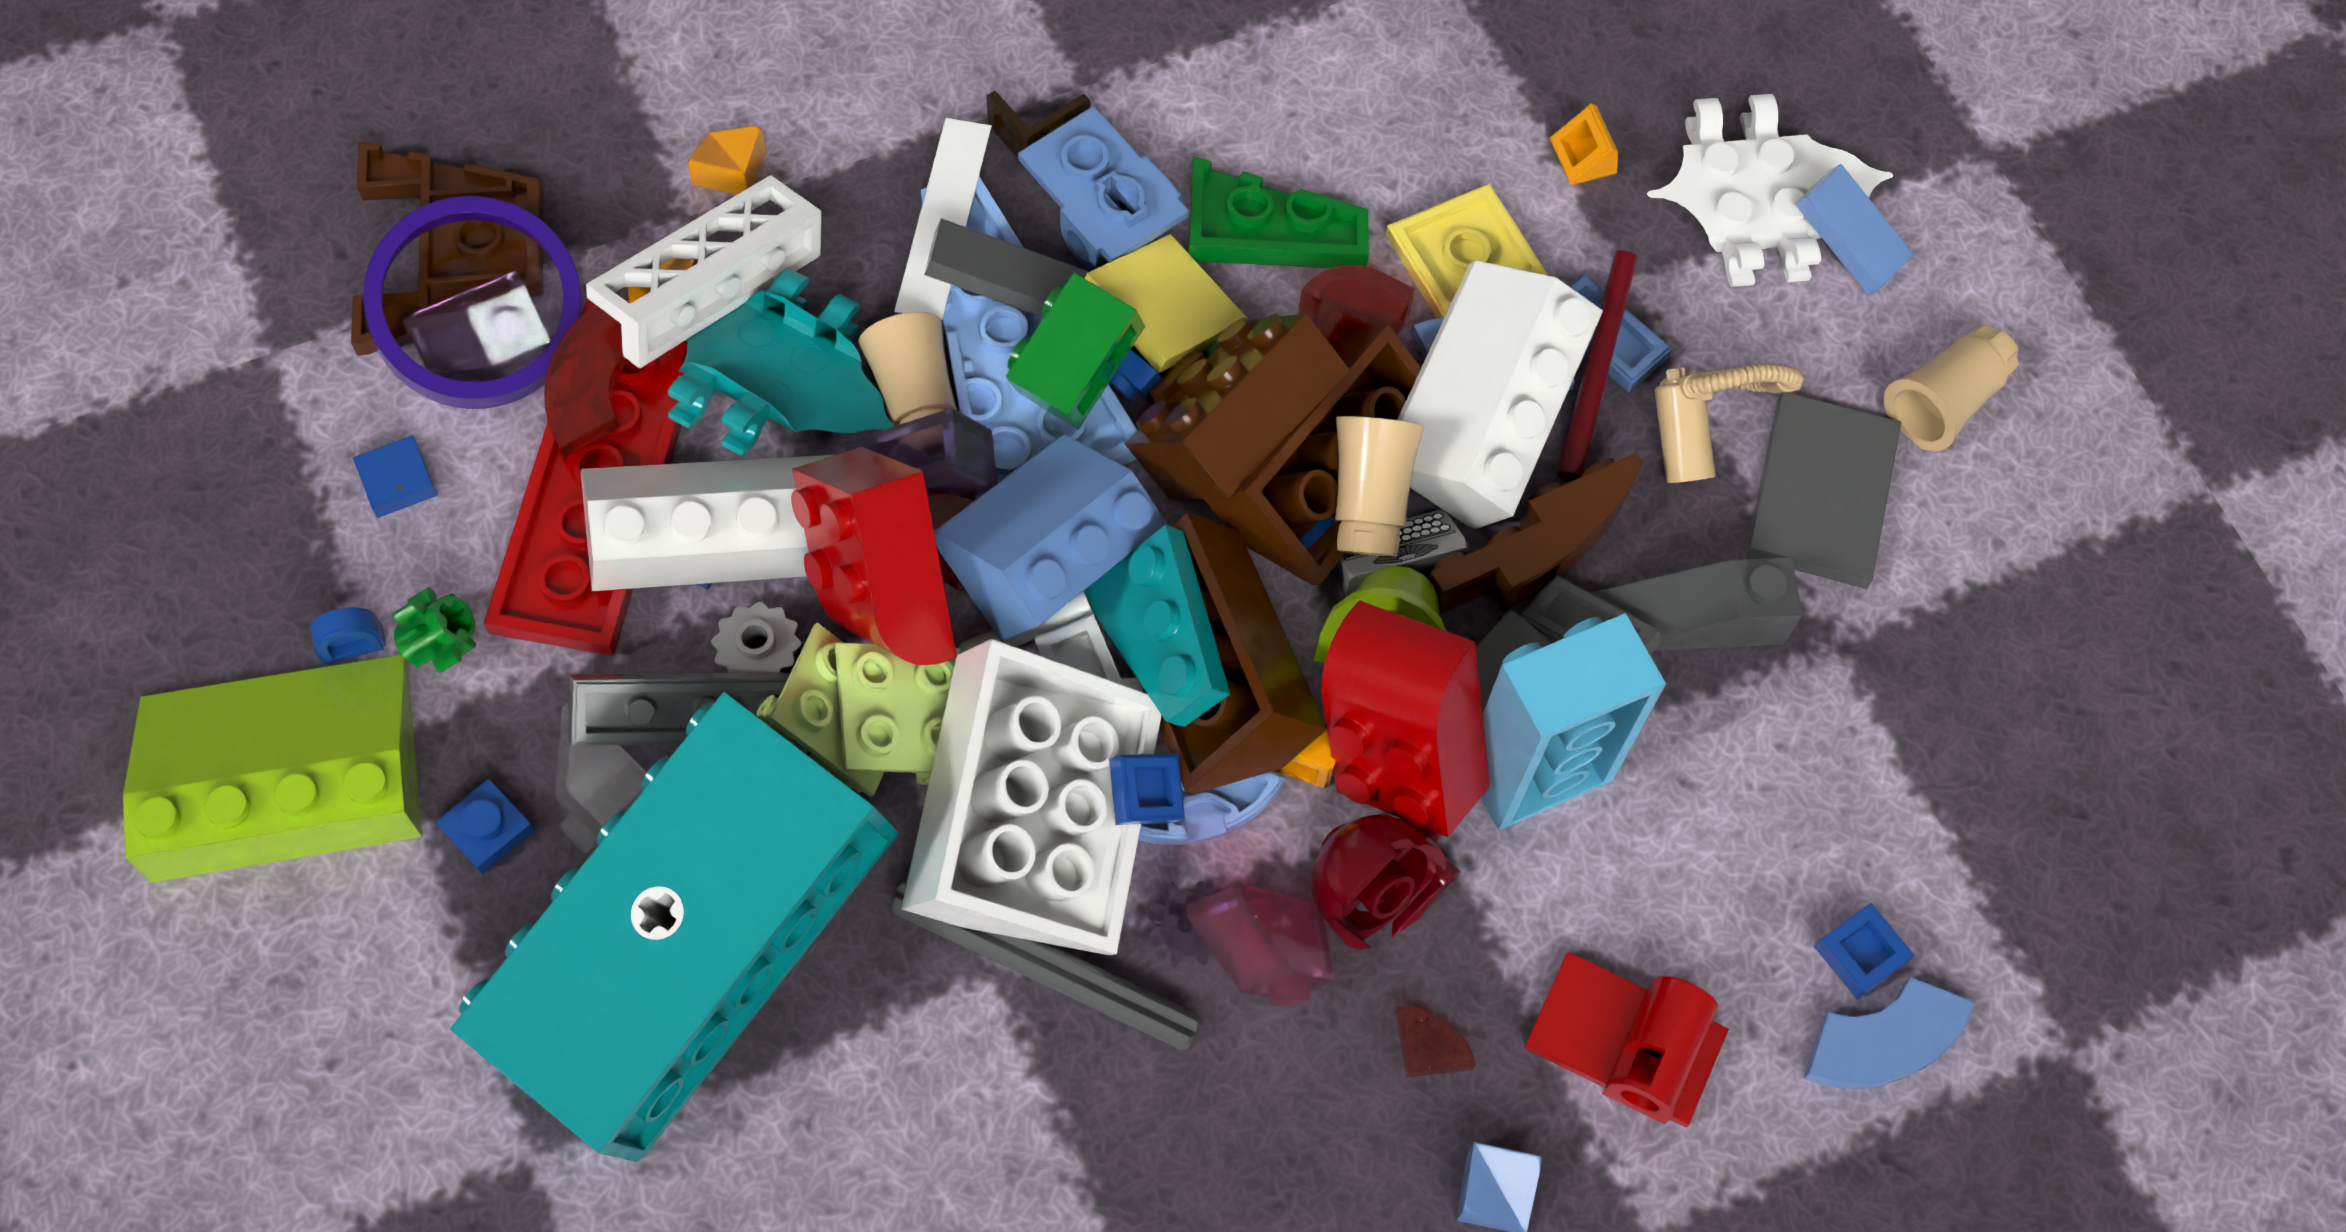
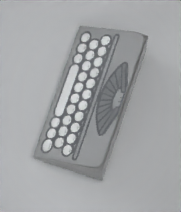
[1335,509,1469,597]

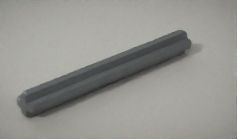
[891,878,1201,1050]

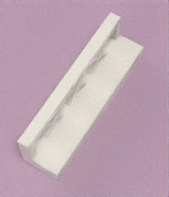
[586,175,821,368]

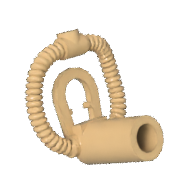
[1654,363,1804,483]

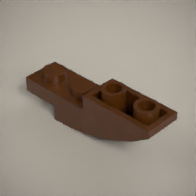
[1429,453,1643,615]

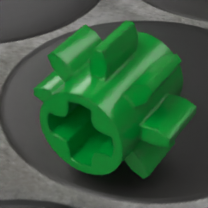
[392,587,476,673]

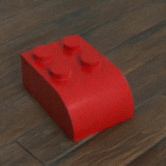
[791,447,957,665]
[1322,600,1490,837]

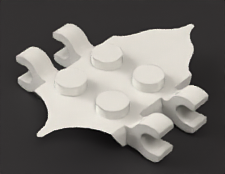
[1647,94,1893,287]

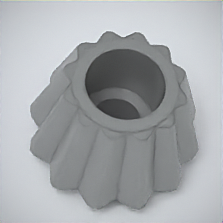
[711,602,802,673]

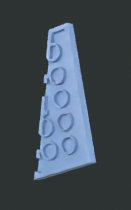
[921,177,1137,499]

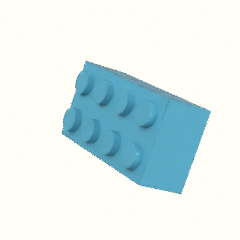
[1481,613,1666,831]

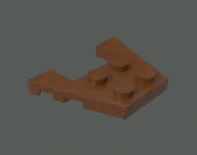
[351,142,543,356]

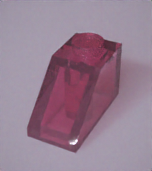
[1186,884,1335,1006]

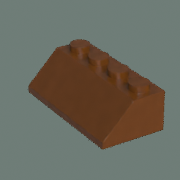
[1204,324,1421,585]
[1144,512,1328,794]

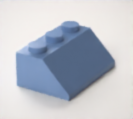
[934,434,1167,641]

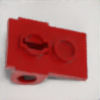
[1524,952,1729,1127]

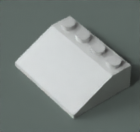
[901,639,1162,955]

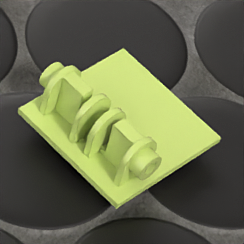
[756,622,884,797]
[835,643,961,785]

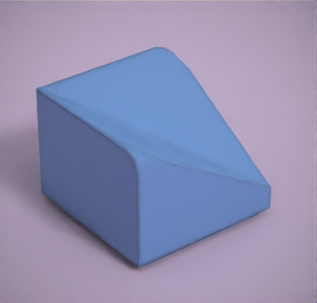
[1456,1142,1542,1232]

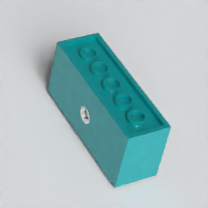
[450,692,899,1162]

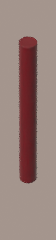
[1557,250,1638,480]

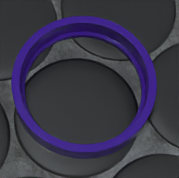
[363,196,582,409]

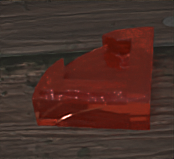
[1395,1006,1476,1078]

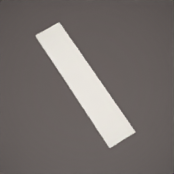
[894,118,992,320]

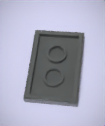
[1745,392,1901,589]

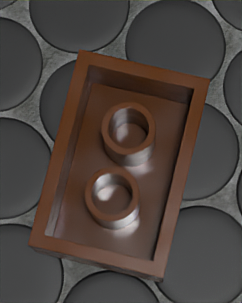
[1124,313,1350,499]

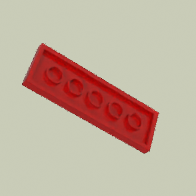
[483,298,688,656]

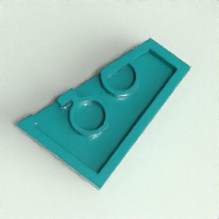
[1084,525,1230,727]

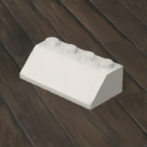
[1397,261,1603,529]
[581,455,833,591]

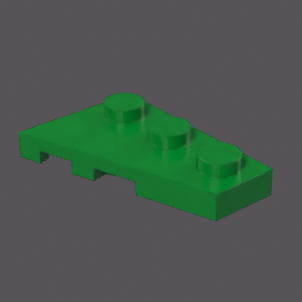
[1189,156,1369,270]

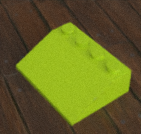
[123,655,422,883]

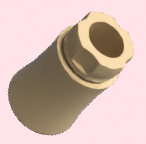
[858,312,961,459]
[1884,324,2019,452]
[1335,416,1425,557]

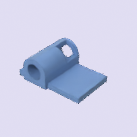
[1018,106,1189,271]

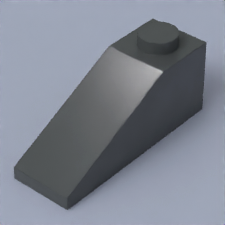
[1592,557,1803,651]

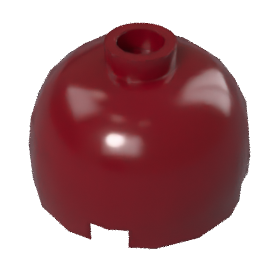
[1311,814,1447,950]

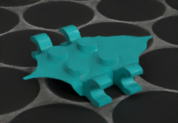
[668,268,899,456]

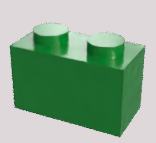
[1005,272,1145,430]

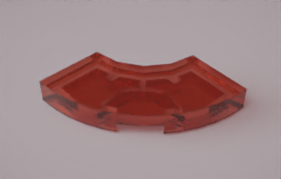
[544,305,631,458]

